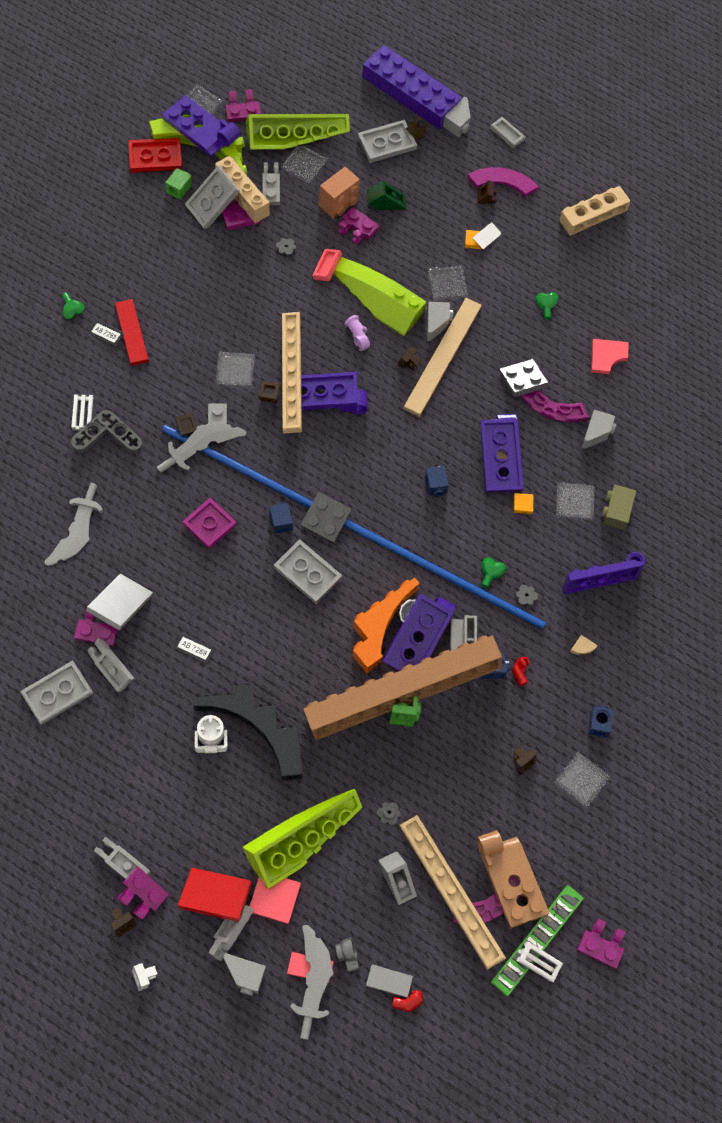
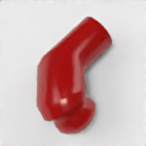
[512,657,529,687]
[392,990,423,1012]

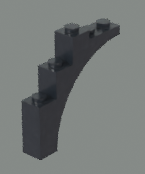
[193,683,302,781]

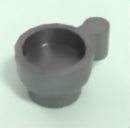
[335,937,360,972]

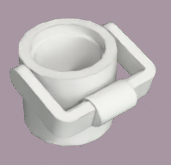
[195,715,227,753]

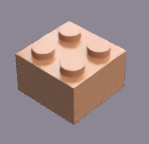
[319,167,360,219]

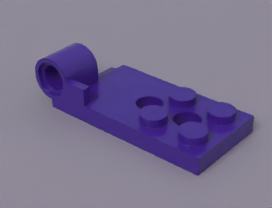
[162,95,241,157]
[301,372,368,414]
[480,414,524,493]
[562,552,645,595]
[382,593,455,672]

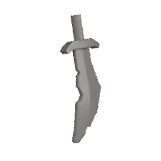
[157,422,246,473]
[44,483,103,566]
[290,925,334,1039]

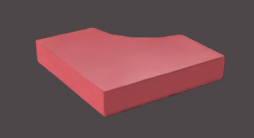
[591,339,628,374]

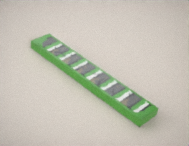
[491,885,584,997]

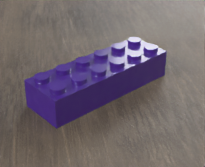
[362,45,462,130]

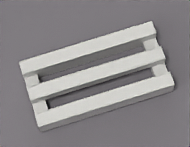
[72,395,94,430]
[516,942,563,982]

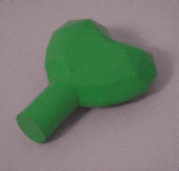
[62,292,85,319]
[535,292,559,319]
[482,557,506,588]

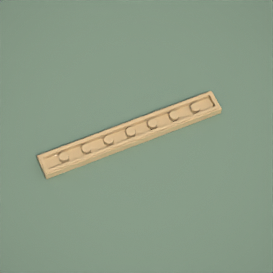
[404,298,482,417]
[282,312,302,433]
[400,815,506,970]

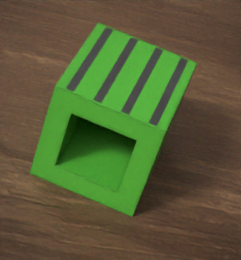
[165,168,192,200]

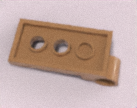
[476,830,550,929]

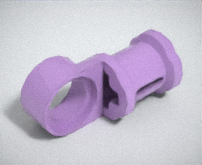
[344,315,370,351]

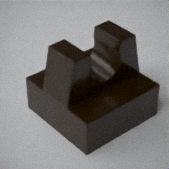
[406,116,429,141]
[478,180,498,204]
[397,346,421,370]
[258,381,280,403]
[175,413,197,436]
[513,747,536,775]
[110,908,137,937]

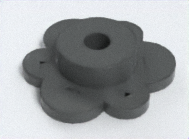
[276,238,296,255]
[516,585,538,605]
[377,802,401,825]

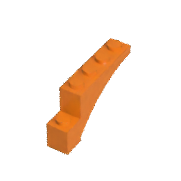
[352,578,420,673]

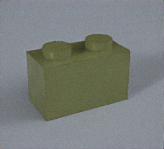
[601,484,636,530]

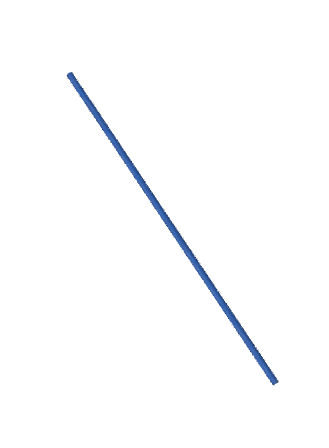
[162,425,546,629]

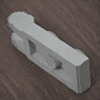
[263,162,280,205]
[88,638,134,692]
[94,837,151,879]

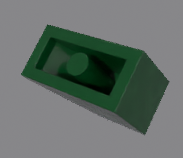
[367,180,406,210]

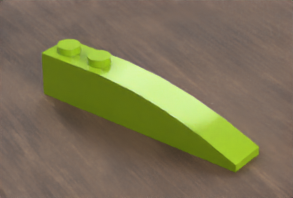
[246,114,350,150]
[333,257,426,336]
[243,789,362,889]

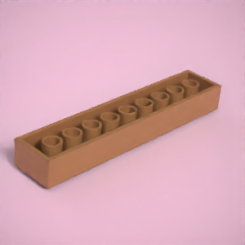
[303,635,502,740]

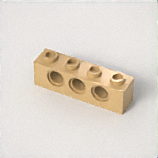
[215,156,270,223]
[559,186,630,236]

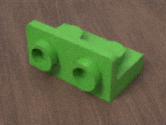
[389,696,421,726]

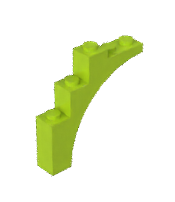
[149,115,247,175]

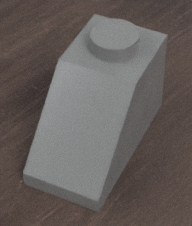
[443,97,470,137]
[427,302,453,341]
[582,410,616,449]
[379,851,417,905]
[223,953,266,996]

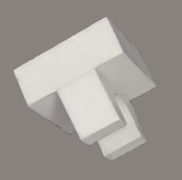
[132,963,157,991]

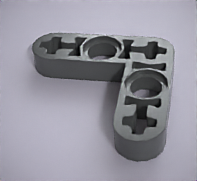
[71,410,142,453]

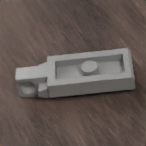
[208,905,254,961]

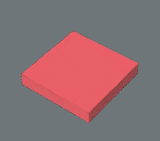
[250,878,301,924]

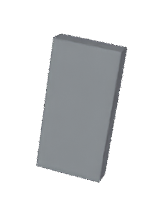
[490,117,526,149]
[366,964,413,998]

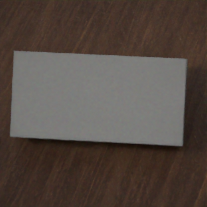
[450,615,477,651]

